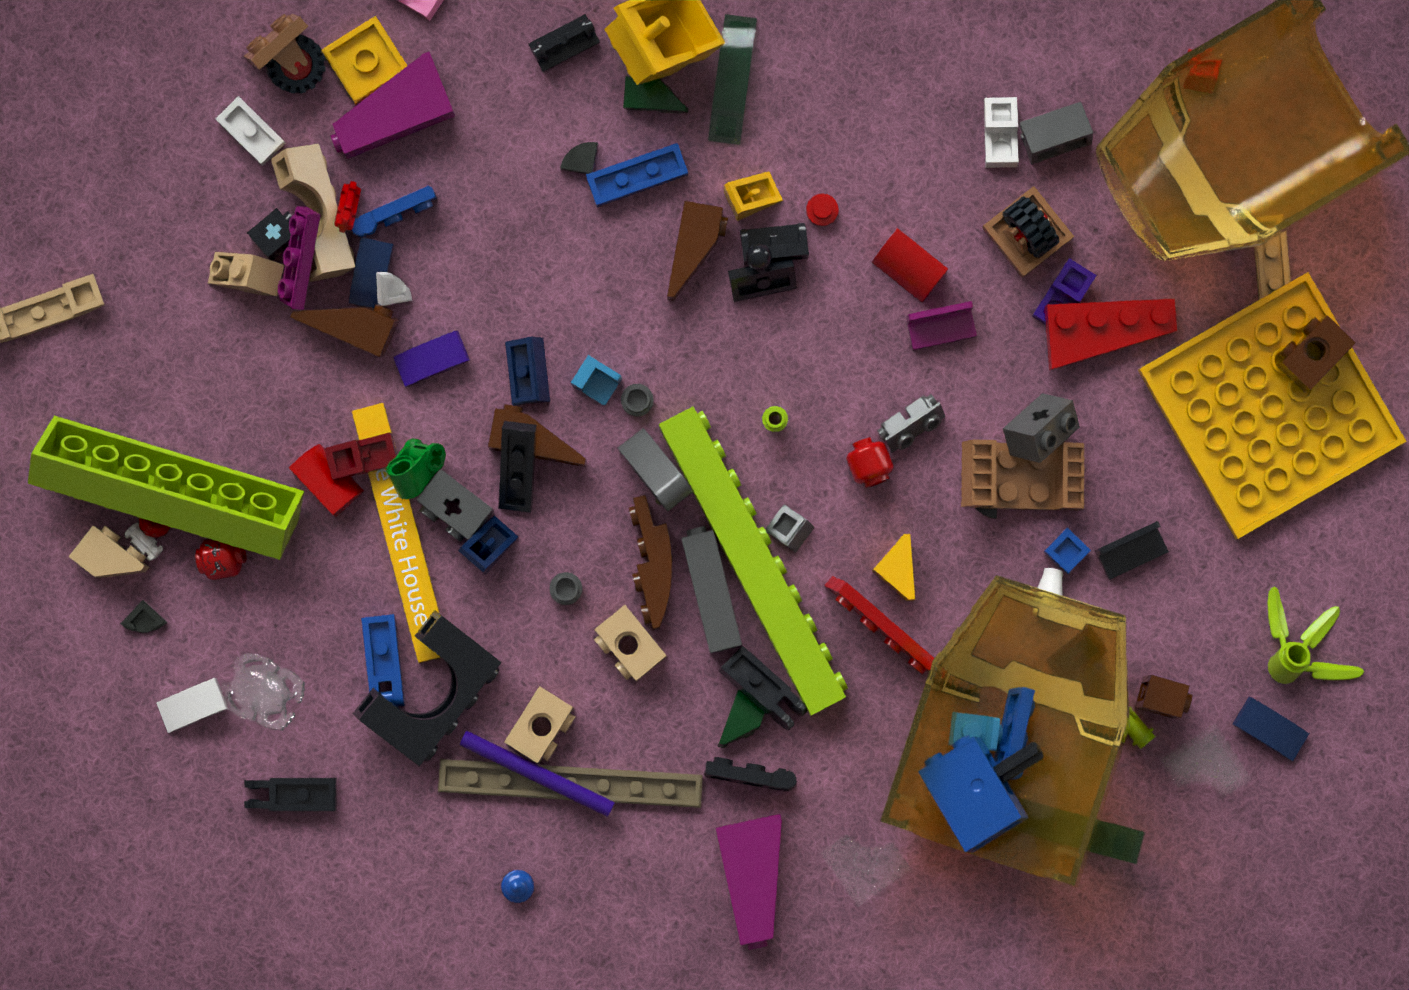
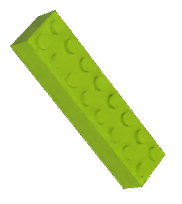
[28,415,304,560]

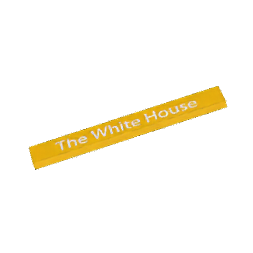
[352,403,441,663]

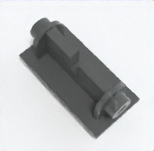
[877,394,945,453]

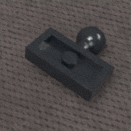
[728,244,797,302]

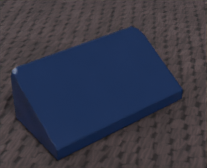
[505,336,550,406]

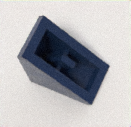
[458,515,519,575]

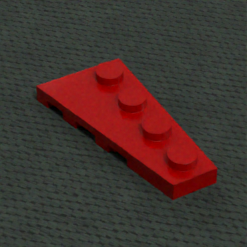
[1045,299,1177,371]
[824,576,941,676]

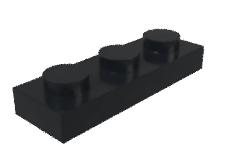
[498,421,537,513]

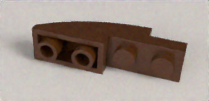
[628,495,672,630]

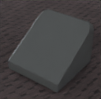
[765,505,815,553]

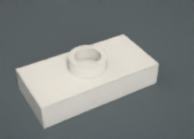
[216,96,286,166]

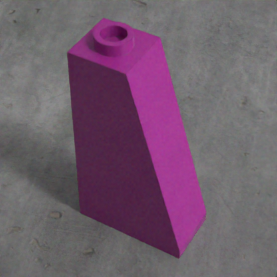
[330,51,455,159]
[716,814,782,950]

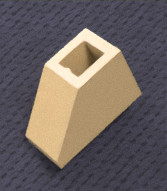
[208,252,284,296]
[69,526,149,578]

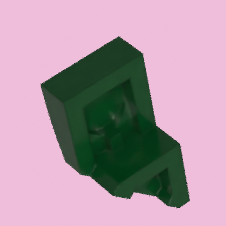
[623,76,688,113]
[718,689,765,748]

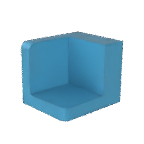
[571,355,622,405]

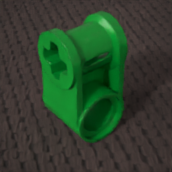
[386,438,446,499]

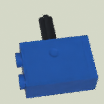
[918,735,1044,853]

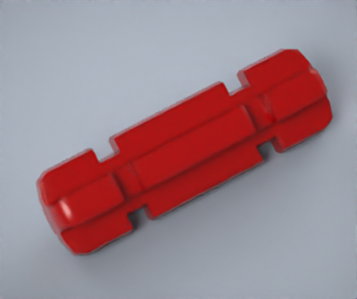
[334,181,361,233]

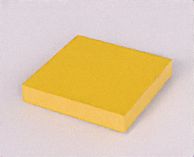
[321,16,407,105]

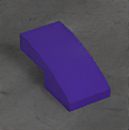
[1032,258,1097,325]
[393,331,470,387]

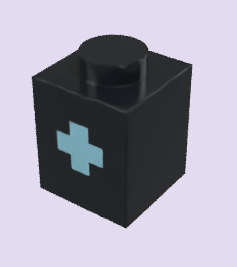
[247,208,292,261]

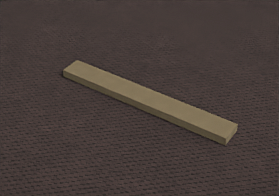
[438,759,703,808]

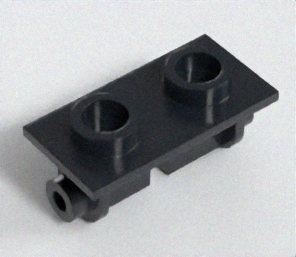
[528,14,600,72]

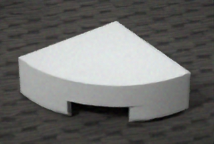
[376,272,412,306]

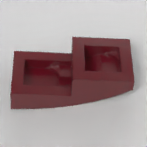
[325,432,397,480]

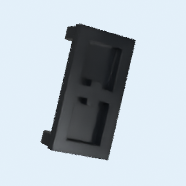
[740,223,809,265]

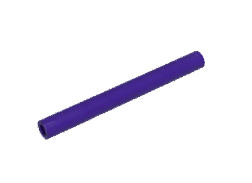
[460,731,615,817]

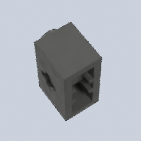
[1003,393,1080,463]
[417,469,494,542]

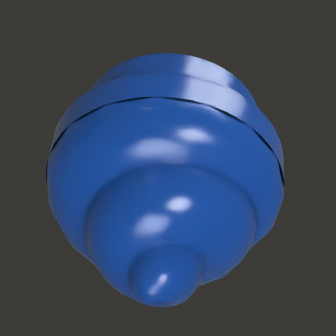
[501,870,534,903]

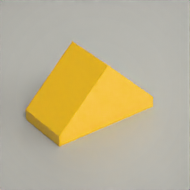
[724,171,783,221]
[872,534,915,601]

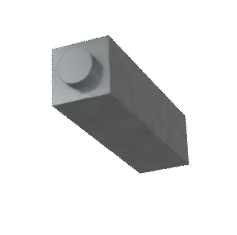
[681,526,742,654]

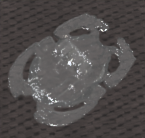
[220,653,305,731]

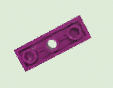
[278,206,321,310]

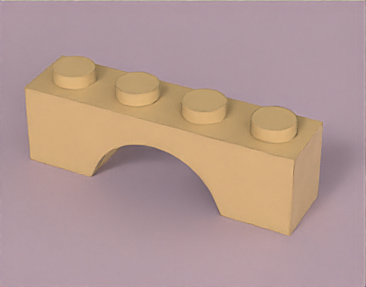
[271,144,355,282]

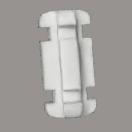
[125,523,163,561]

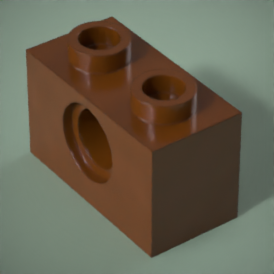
[1276,315,1356,392]
[1135,675,1193,719]

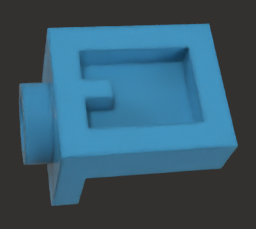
[948,712,1003,751]

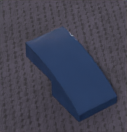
[349,237,394,308]
[1232,696,1310,761]

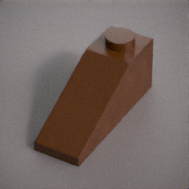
[667,201,728,301]
[290,304,400,357]
[488,404,587,467]

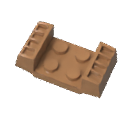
[961,439,1084,511]

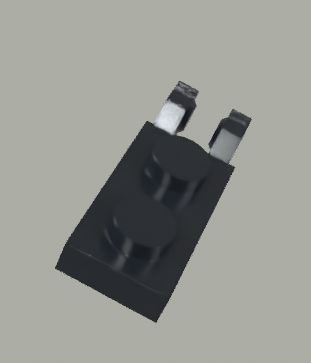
[719,646,808,731]
[704,757,797,792]
[244,778,337,811]

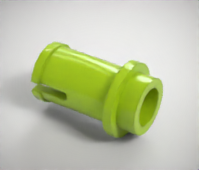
[762,406,788,432]
[1126,706,1156,749]

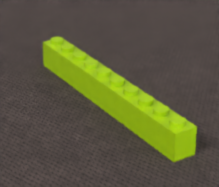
[659,406,848,716]

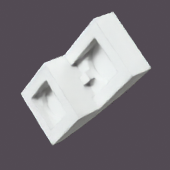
[984,97,1019,168]
[157,678,228,733]

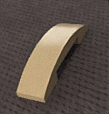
[0,274,104,343]

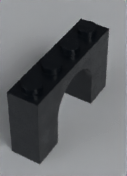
[353,610,502,767]

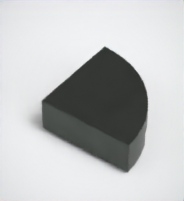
[560,142,598,175]
[120,600,168,633]

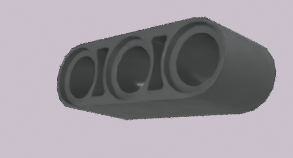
[617,428,694,512]

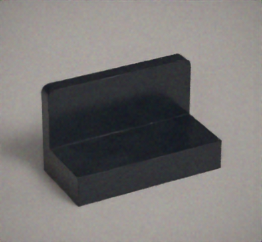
[1095,521,1169,580]

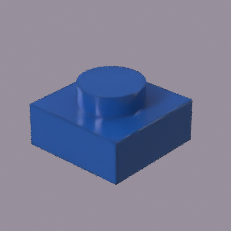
[1044,528,1091,574]

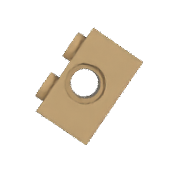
[594,605,667,682]
[505,686,576,763]

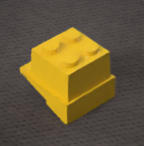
[604,0,725,85]

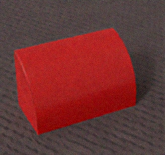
[872,228,948,302]
[288,444,364,517]

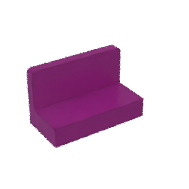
[906,301,977,350]

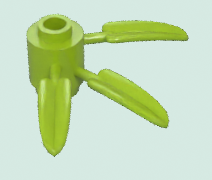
[1267,586,1364,684]

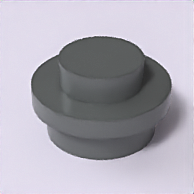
[621,384,654,417]
[549,572,582,605]

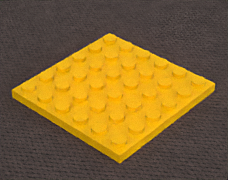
[1138,272,1407,539]

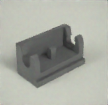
[1019,102,1093,165]

